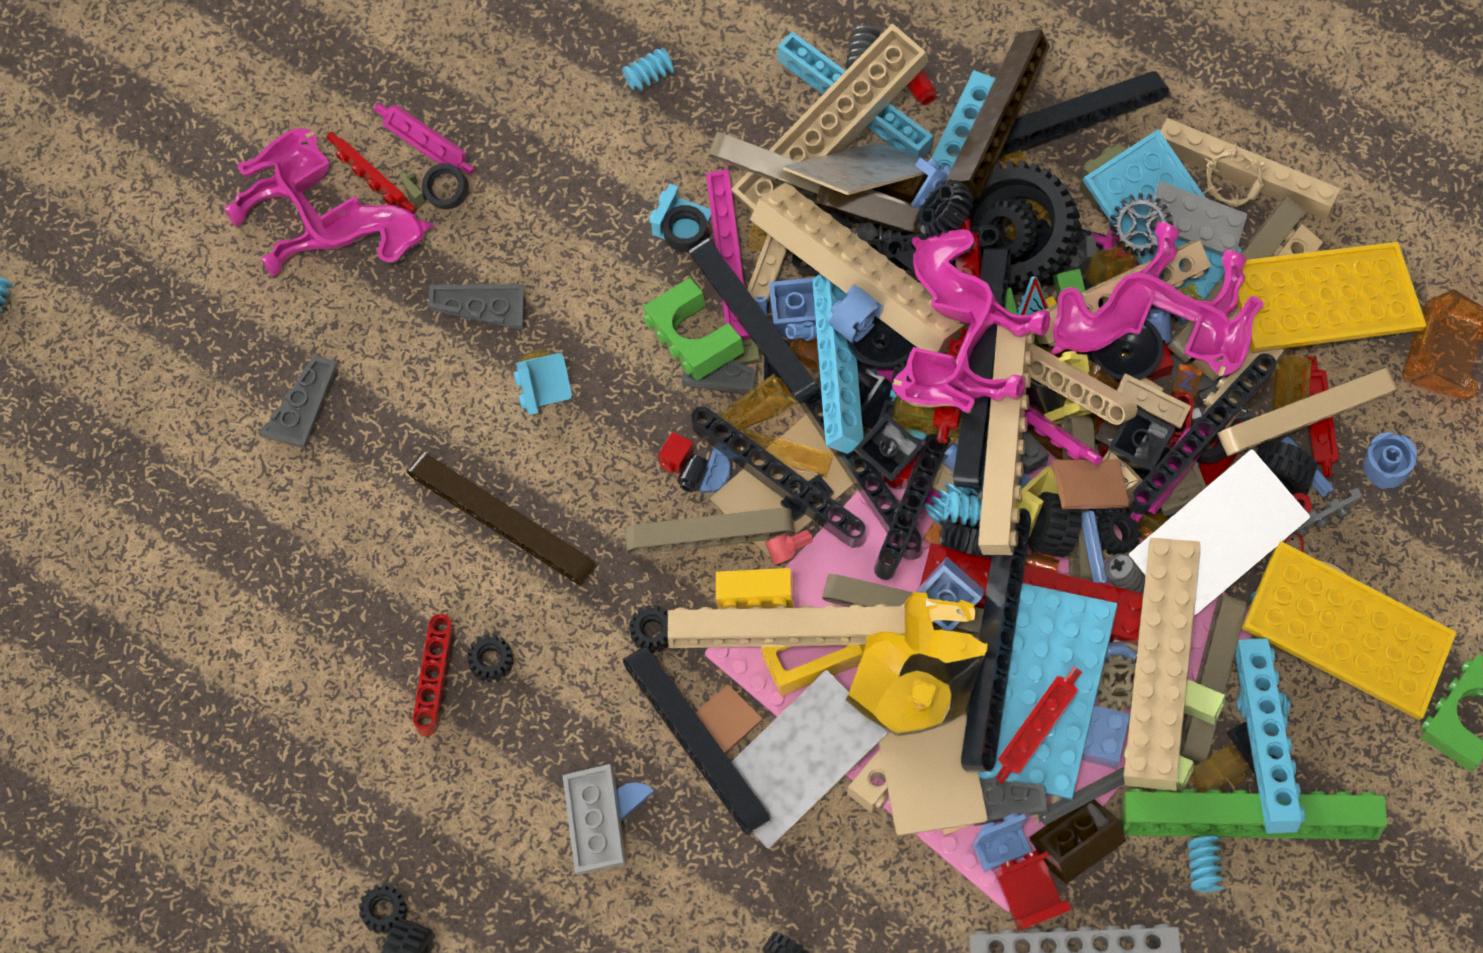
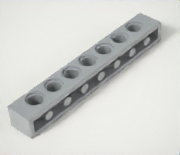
[968,924,1181,953]

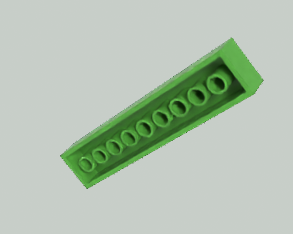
[1120,788,1387,840]

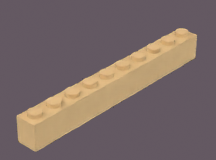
[978,325,1034,555]
[668,604,921,648]

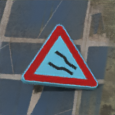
[1017,276,1048,315]

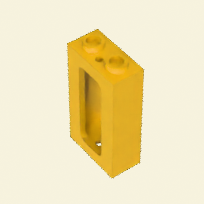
[761,645,865,696]

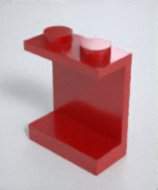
[995,850,1071,931]

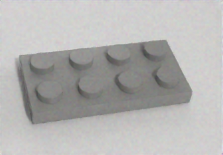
[1144,181,1247,256]
[563,764,626,875]

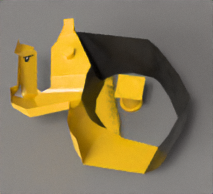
[845,592,987,736]

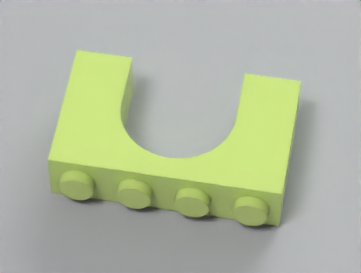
[1124,680,1225,791]

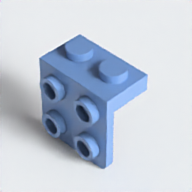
[910,157,952,209]
[971,813,1032,873]

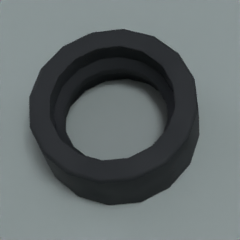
[422,163,469,210]
[663,205,707,252]

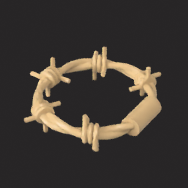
[1203,143,1266,208]

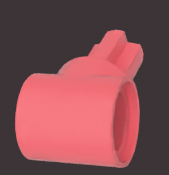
[765,530,812,565]

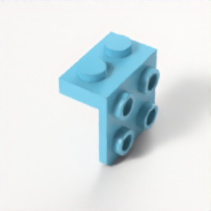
[649,184,711,239]
[513,353,572,415]

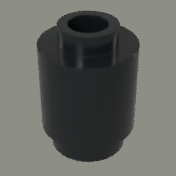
[677,455,708,492]

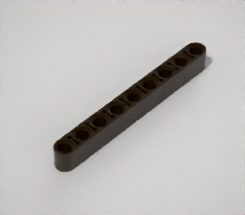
[406,452,596,585]

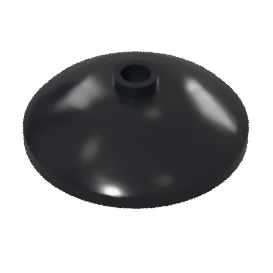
[846,316,916,369]
[1090,319,1163,381]

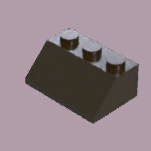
[1029,800,1126,884]

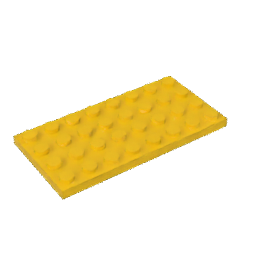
[1237,242,1427,352]
[1241,541,1457,720]

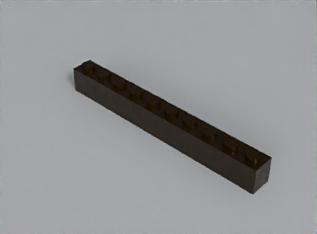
[946,29,1050,198]

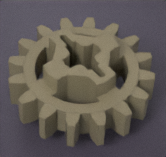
[1097,655,1136,710]

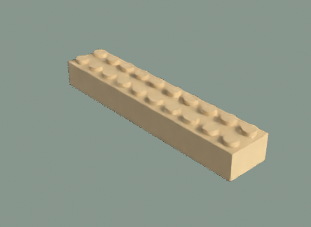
[731,23,928,214]
[750,183,968,353]
[1124,537,1201,791]

